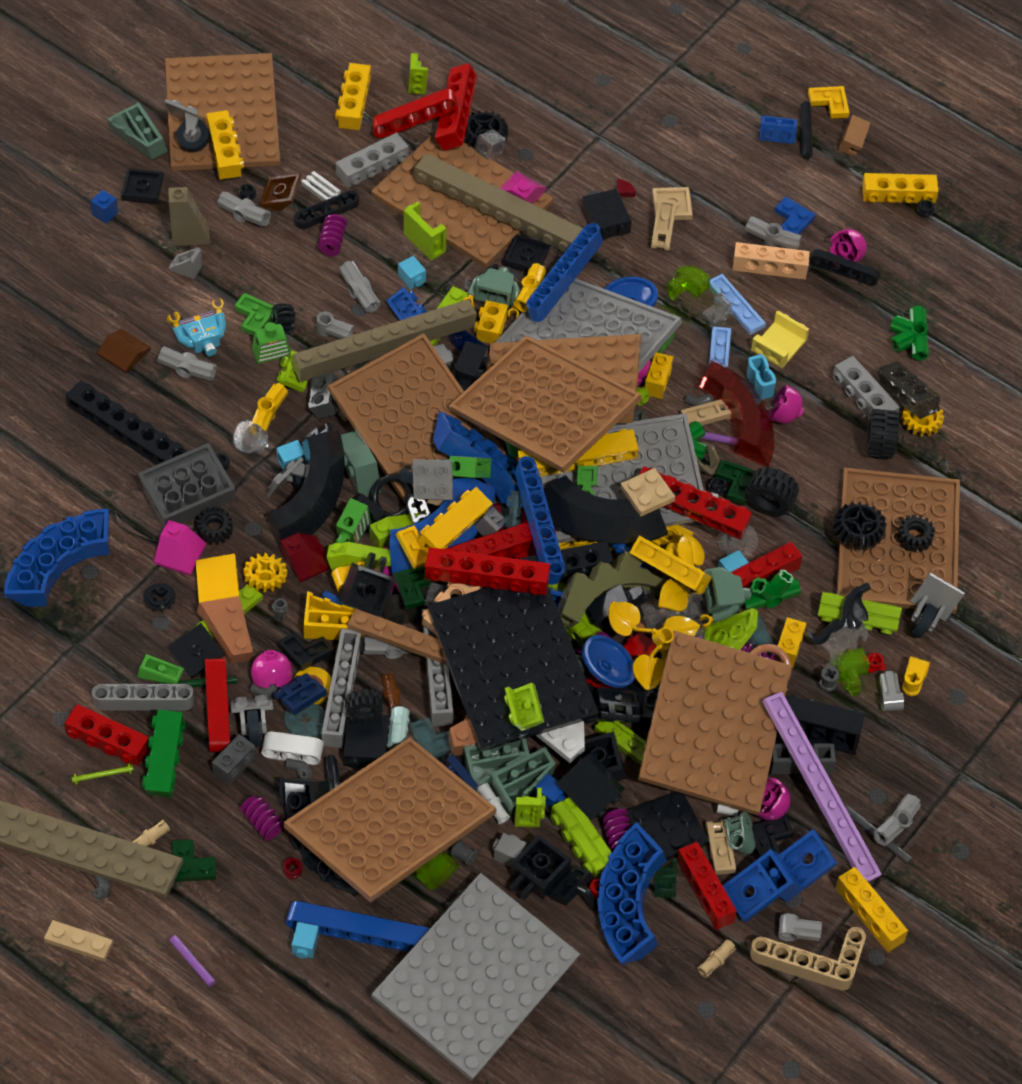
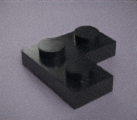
[278,633,335,671]
[752,815,794,858]

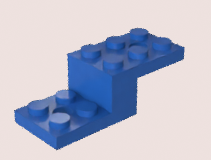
[723,829,838,922]

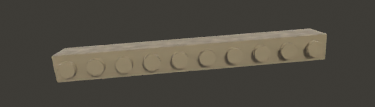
[415,153,583,252]
[293,299,477,382]

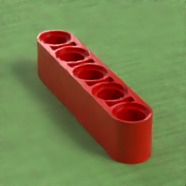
[372,89,456,138]
[205,658,230,753]

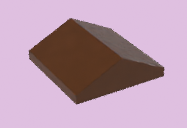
[259,173,302,211]
[97,329,151,373]

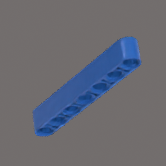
[526,223,603,322]
[515,456,565,585]
[286,901,430,952]

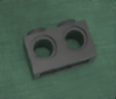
[308,372,339,419]
[212,734,256,786]

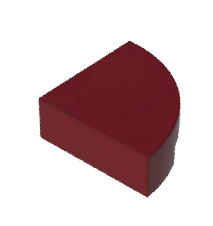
[617,179,636,197]

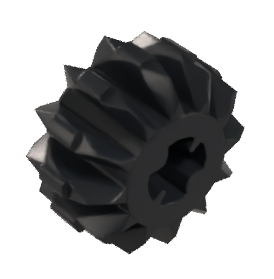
[270,303,296,335]

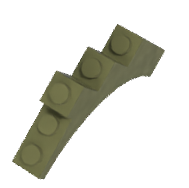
[557,551,667,628]

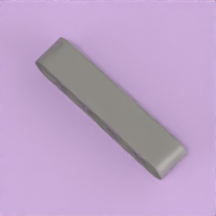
[92,684,194,711]

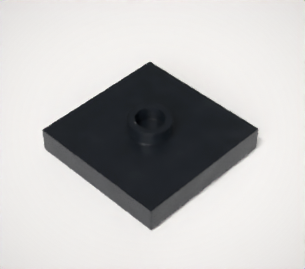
[121,168,164,204]
[504,234,551,272]
[168,623,225,679]

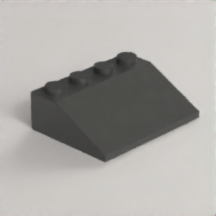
[138,443,235,529]

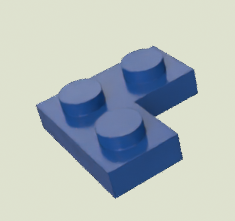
[775,197,816,235]

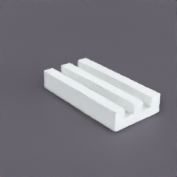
[301,171,340,201]

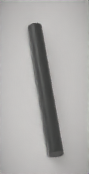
[845,806,912,864]

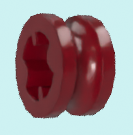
[283,858,302,880]

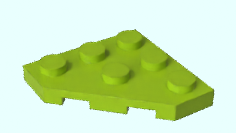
[704,608,758,650]

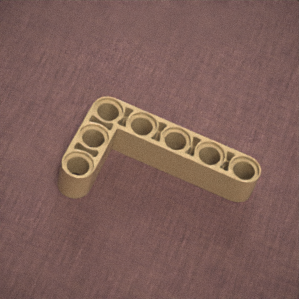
[750,927,866,991]

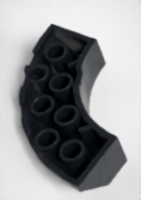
[267,430,345,552]
[533,475,668,546]
[279,778,359,894]

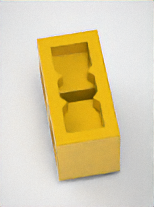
[474,300,508,344]
[645,352,674,399]
[774,617,806,668]

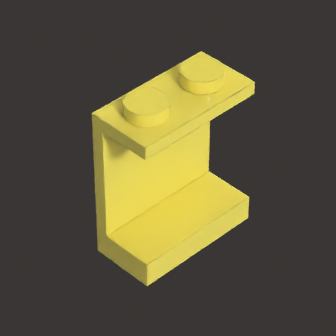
[751,311,809,369]

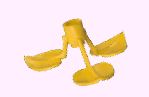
[658,533,705,612]
[608,602,700,690]

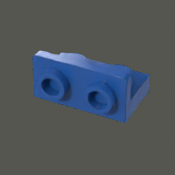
[759,116,797,144]
[386,287,427,320]

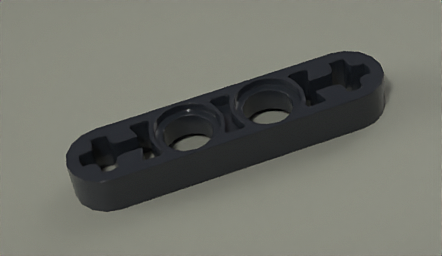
[294,190,359,229]
[810,249,880,286]

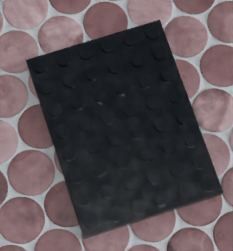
[427,586,599,752]

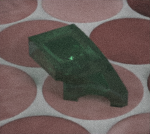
[654,859,677,898]

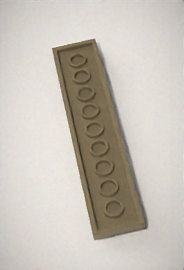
[0,801,183,898]

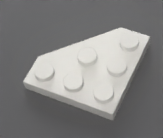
[536,721,585,763]

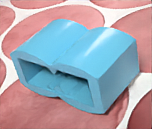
[746,354,776,400]

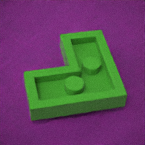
[234,293,273,336]

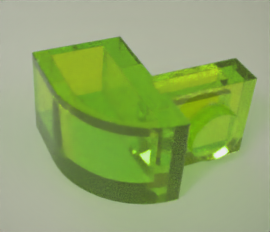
[668,266,711,299]
[837,647,870,697]
[416,852,460,890]

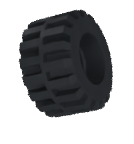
[866,409,899,459]
[745,467,799,517]

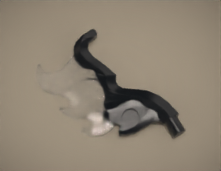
[805,583,871,667]

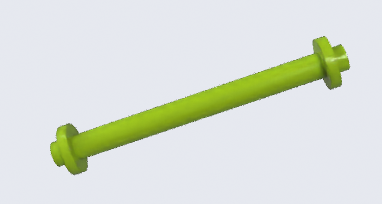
[72,763,134,784]

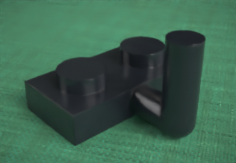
[548,865,598,910]

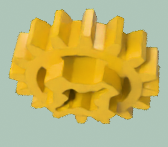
[902,398,944,437]
[243,553,287,592]

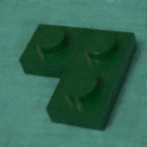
[715,459,755,506]
[393,565,437,610]
[172,839,216,882]

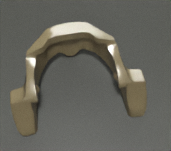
[696,441,720,475]

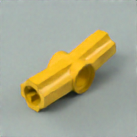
[513,263,546,312]
[249,383,288,437]

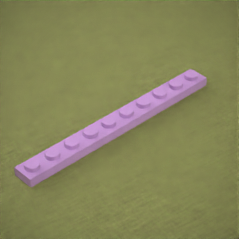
[762,692,882,882]

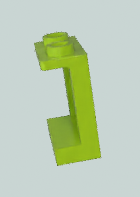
[404,202,446,261]

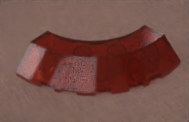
[700,359,774,467]

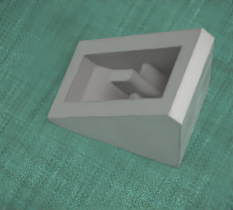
[168,247,202,279]
[474,507,507,536]

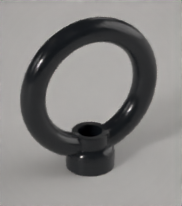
[371,474,421,518]

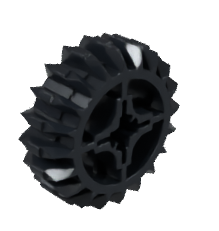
[464,110,509,154]
[833,501,886,551]

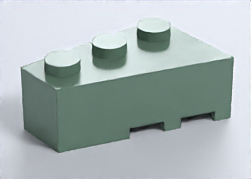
[107,102,168,160]
[341,431,381,497]
[463,739,530,792]
[489,747,556,818]

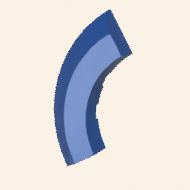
[433,411,532,508]
[389,477,496,575]
[4,509,110,607]
[598,822,667,965]

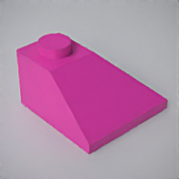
[500,171,546,204]
[154,520,206,576]

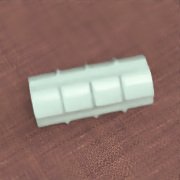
[387,706,410,749]

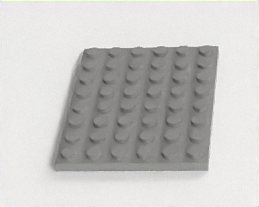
[495,279,682,373]
[540,413,708,543]
[371,873,580,1081]

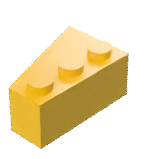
[304,591,365,641]

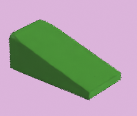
[137,654,184,684]

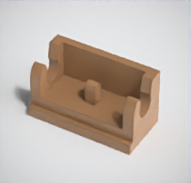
[838,115,871,156]

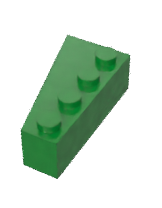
[142,710,186,798]

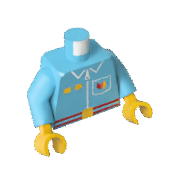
[167,298,226,356]

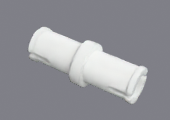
[478,783,510,824]

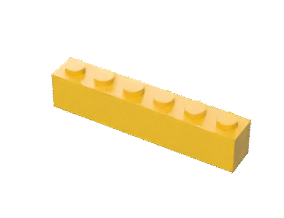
[518,429,639,477]

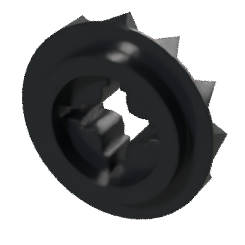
[144,583,176,612]

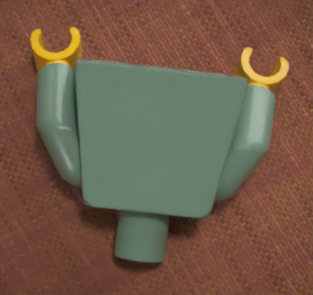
[463,267,521,319]
[698,567,751,629]

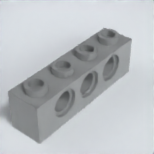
[336,133,409,188]
[833,356,900,418]

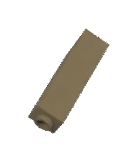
[169,187,210,246]

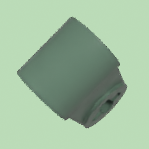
[725,811,755,855]

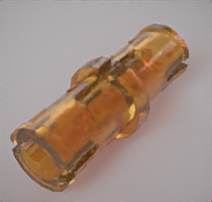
[382,673,402,713]

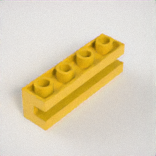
[418,487,493,549]
[629,535,712,594]

